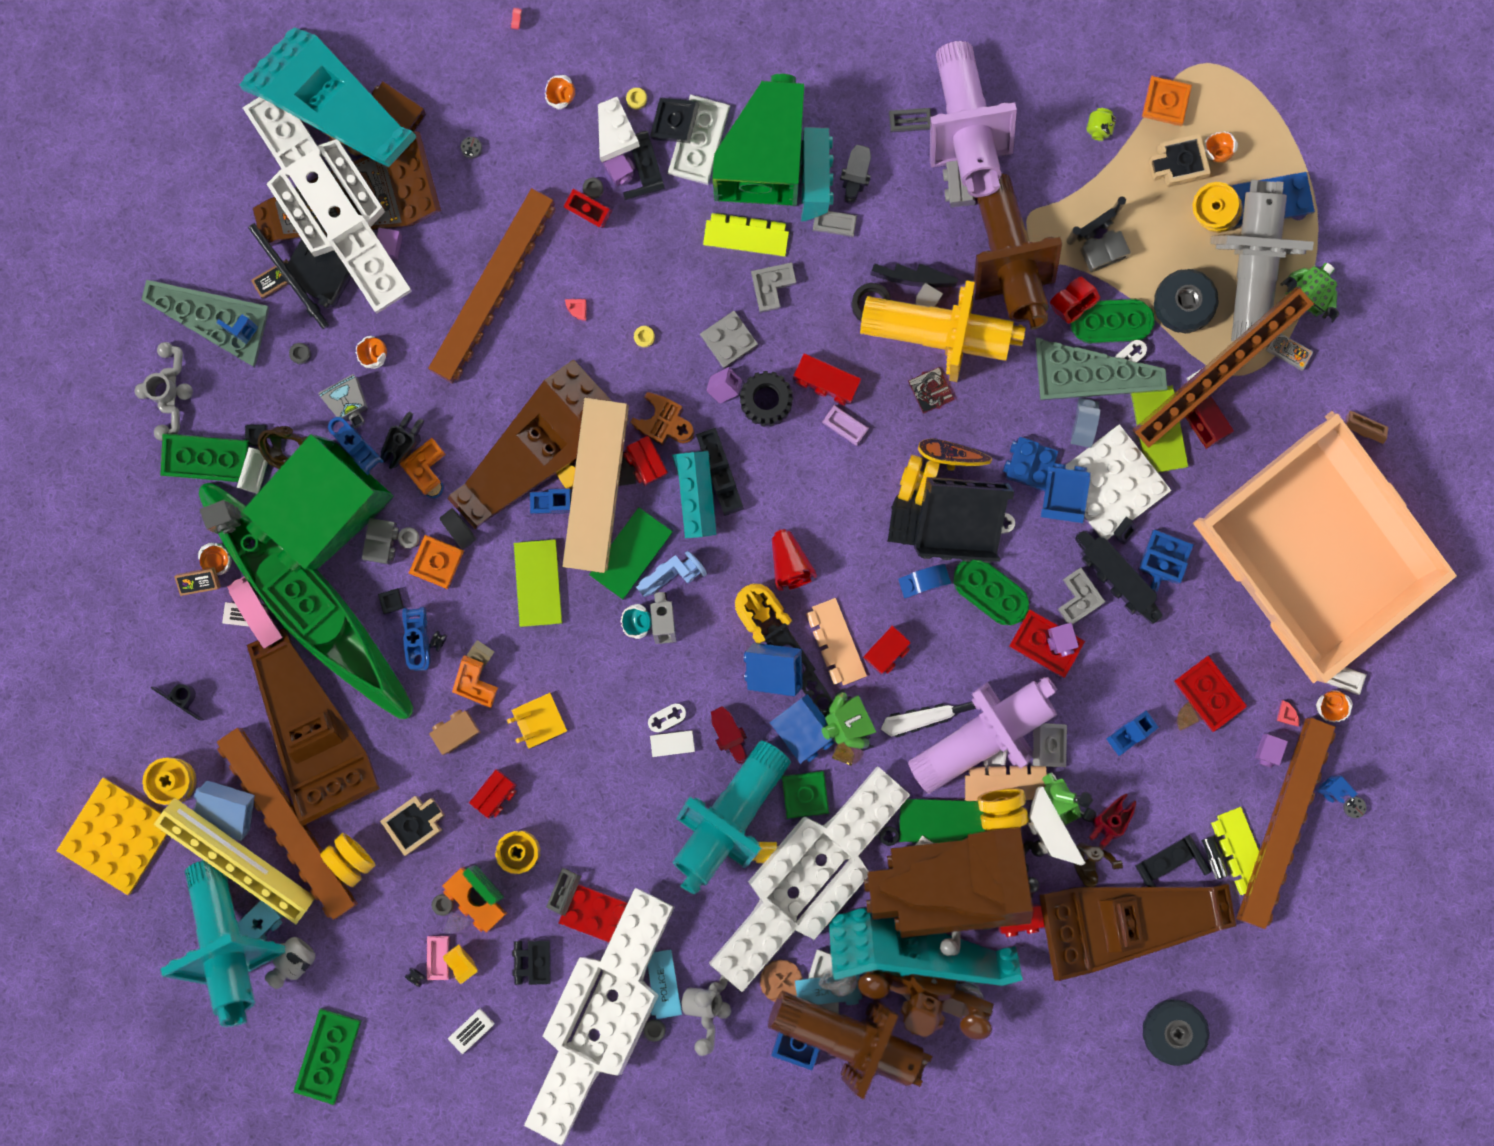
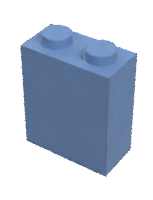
[193,780,255,841]

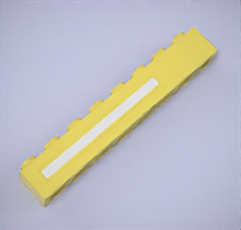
[154,798,315,924]

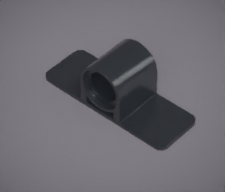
[150,684,204,721]

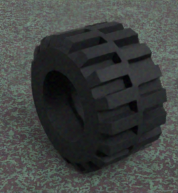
[740,371,793,427]

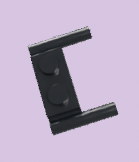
[623,130,665,200]
[1067,196,1126,245]
[1135,834,1212,887]

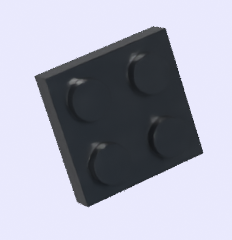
[650,98,700,143]

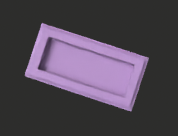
[822,405,869,446]

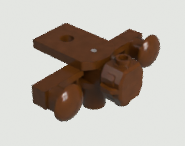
[858,969,994,1040]

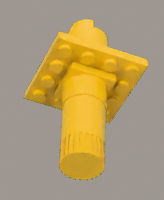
[860,281,1026,382]

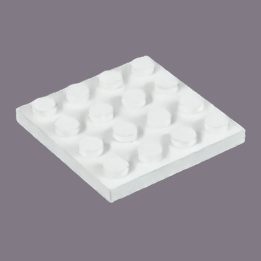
[1066,424,1172,540]

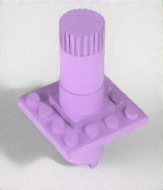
[930,41,1017,197]
[908,677,1057,794]

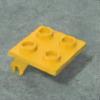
[507,693,567,749]

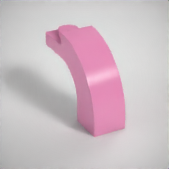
[227,576,282,648]

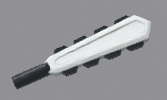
[881,701,976,738]

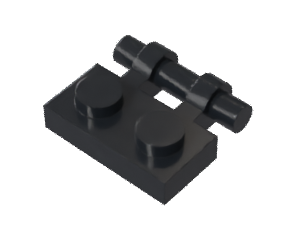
[512,940,551,985]

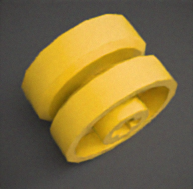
[1192,182,1243,233]
[898,454,940,505]
[142,757,197,805]
[977,788,1029,831]
[320,833,376,887]

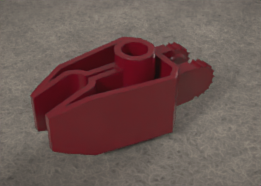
[711,706,747,765]
[1088,794,1136,849]

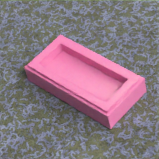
[427,936,450,980]

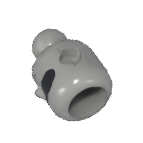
[265,937,316,990]

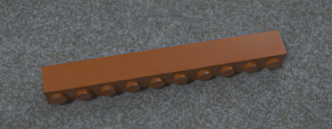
[428,188,556,384]
[1133,287,1314,448]
[1236,718,1336,929]
[216,727,358,920]

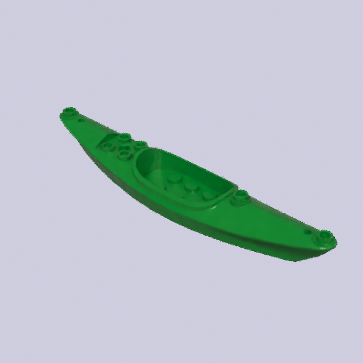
[198,483,413,719]

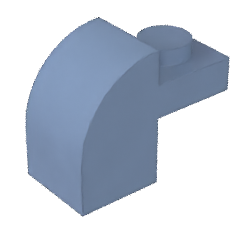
[1071,398,1100,448]

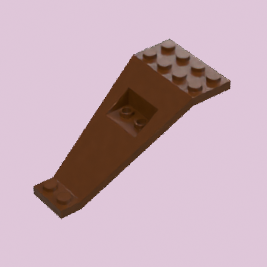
[447,359,629,529]
[247,627,380,826]
[1039,884,1236,981]

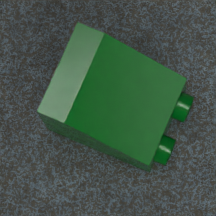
[713,74,804,206]
[242,434,394,573]

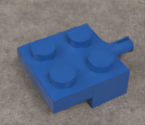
[1138,530,1194,592]

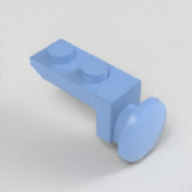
[636,551,707,597]

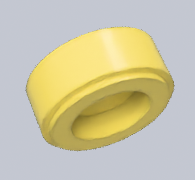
[626,88,647,110]
[634,326,655,348]

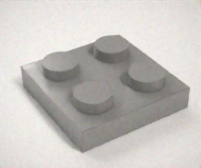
[700,311,758,369]
[1032,723,1067,767]

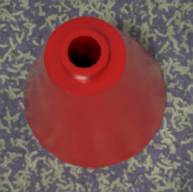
[772,529,817,590]

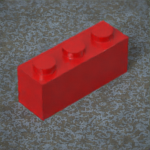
[793,353,861,406]

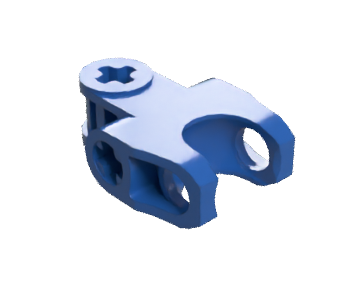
[402,606,430,671]

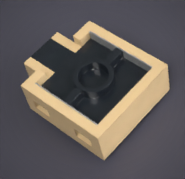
[1149,134,1211,187]
[380,796,445,856]

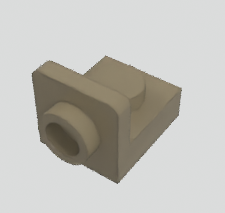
[467,640,494,670]

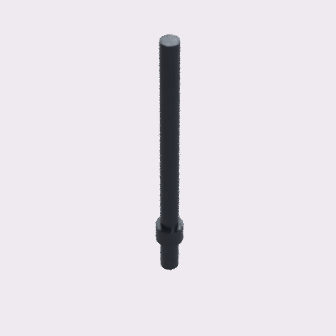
[248,223,329,330]

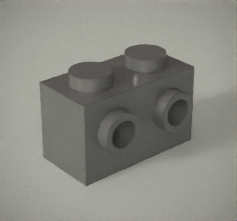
[199,500,242,534]

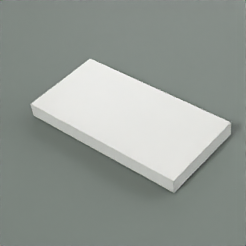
[668,95,730,185]

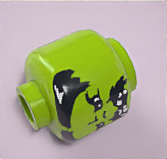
[1086,108,1116,141]

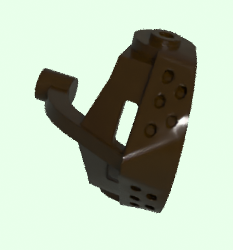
[258,426,307,469]
[1073,842,1123,887]

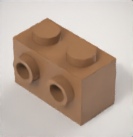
[429,709,481,755]

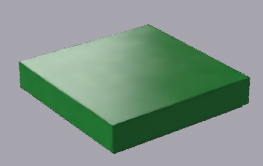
[782,771,829,819]

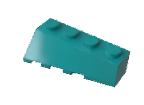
[801,127,833,221]
[672,451,717,538]

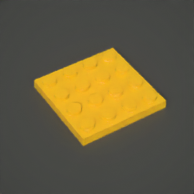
[56,778,168,895]

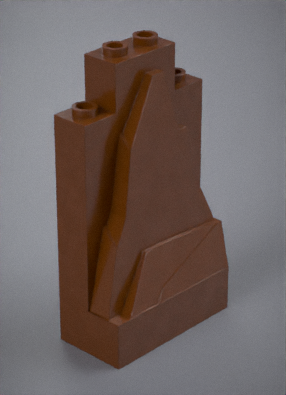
[864,827,1033,938]

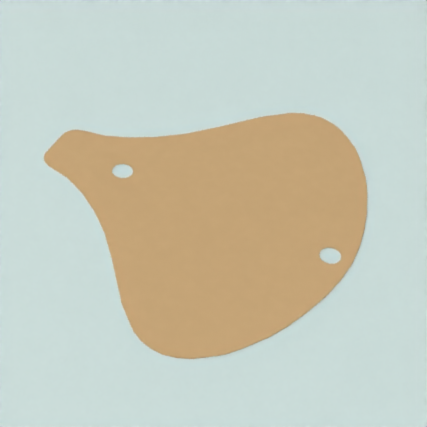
[1026,63,1318,376]

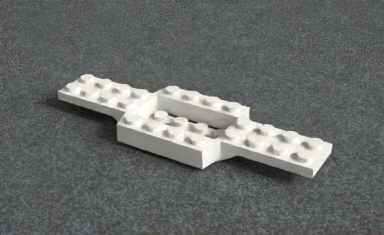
[243,97,412,314]
[709,766,910,992]
[524,888,674,1145]

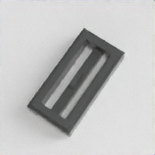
[889,108,931,133]
[546,868,582,916]

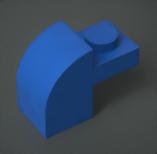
[530,489,572,514]
[898,564,951,599]
[1106,710,1159,756]

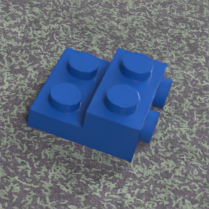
[1003,436,1058,491]

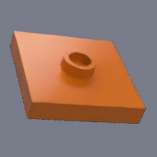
[1141,76,1192,126]
[409,535,464,590]

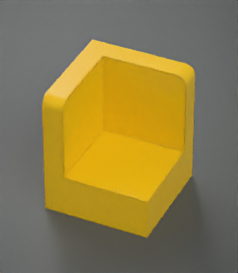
[443,944,478,984]

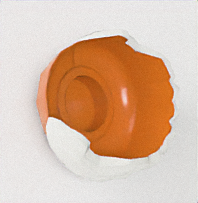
[545,75,575,110]
[1204,131,1238,162]
[356,336,387,369]
[198,543,232,575]
[1316,690,1353,723]

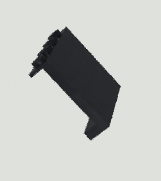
[914,477,1014,563]

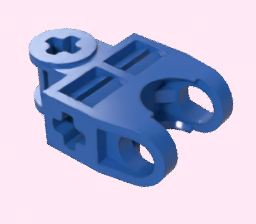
[328,417,384,475]

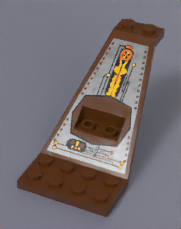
[252,131,441,246]

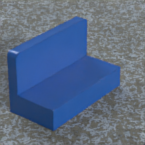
[216,314,258,344]

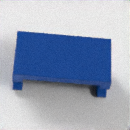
[1315,776,1358,803]

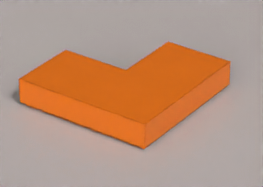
[400,438,446,495]
[452,655,498,708]

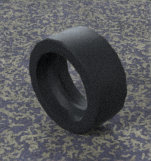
[851,283,891,321]
[439,508,477,549]

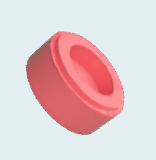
[511,8,522,30]

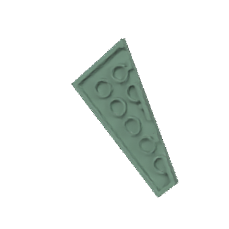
[141,280,270,368]
[1035,338,1167,401]

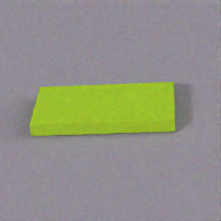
[1131,385,1188,473]
[514,540,562,627]

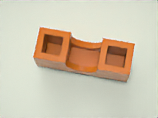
[442,867,507,933]

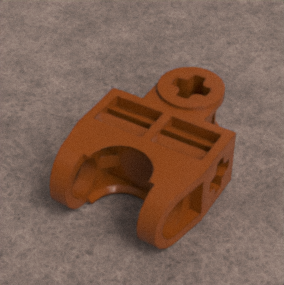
[630,392,694,446]

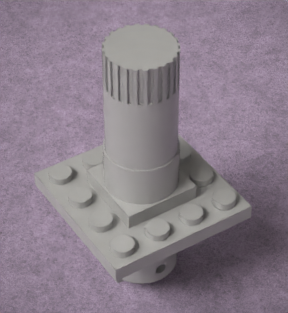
[1210,180,1314,344]

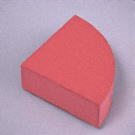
[565,299,587,321]
[1277,700,1299,727]

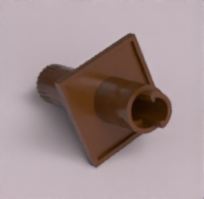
[974,173,1062,330]
[768,991,933,1099]

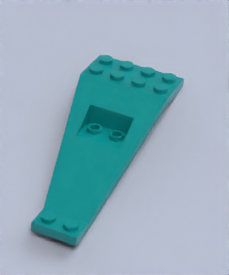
[239,27,416,167]
[829,907,1023,986]

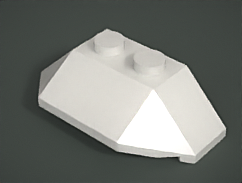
[1028,786,1085,865]

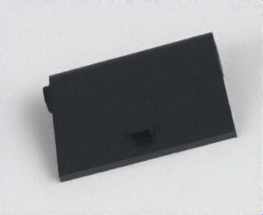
[279,235,352,309]

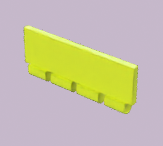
[703,213,789,257]
[1211,807,1259,895]

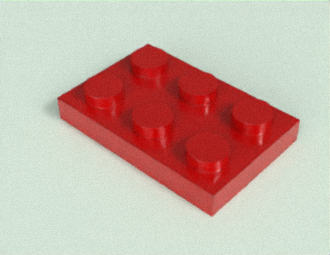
[1008,610,1085,678]
[1173,656,1247,732]
[558,884,628,943]

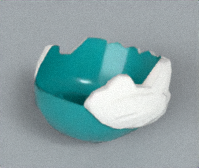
[620,604,652,639]

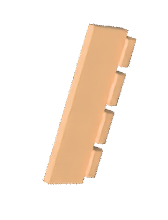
[806,598,867,685]
[965,766,1049,801]

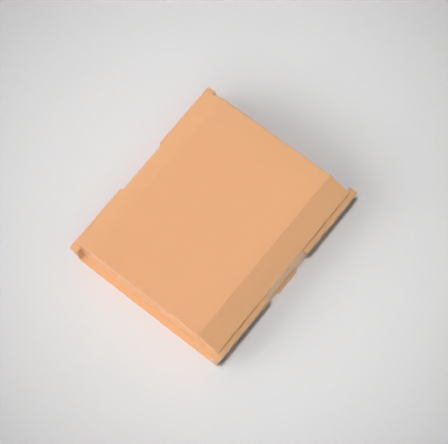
[1193,411,1457,683]

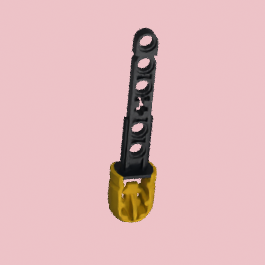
[735,584,851,748]

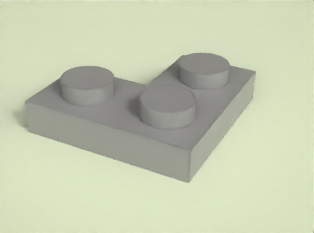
[751,263,796,313]
[1058,567,1105,625]

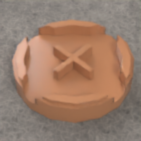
[760,959,803,1002]

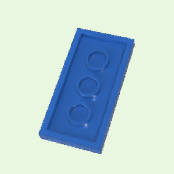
[1230,172,1315,228]

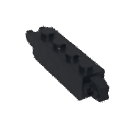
[1074,530,1163,624]

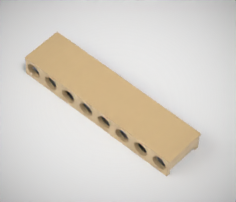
[563,398,629,573]

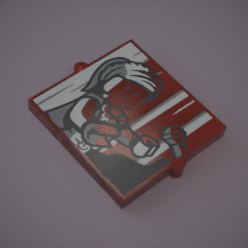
[908,367,955,414]

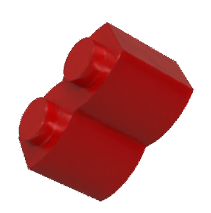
[1049,276,1101,324]

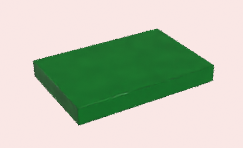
[462,865,504,906]

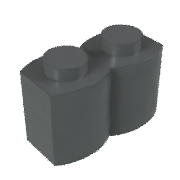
[1080,230,1131,273]
[362,518,399,565]

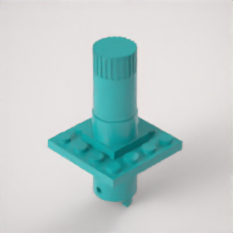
[673,741,791,894]
[161,860,285,1027]

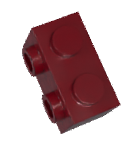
[1185,396,1234,449]

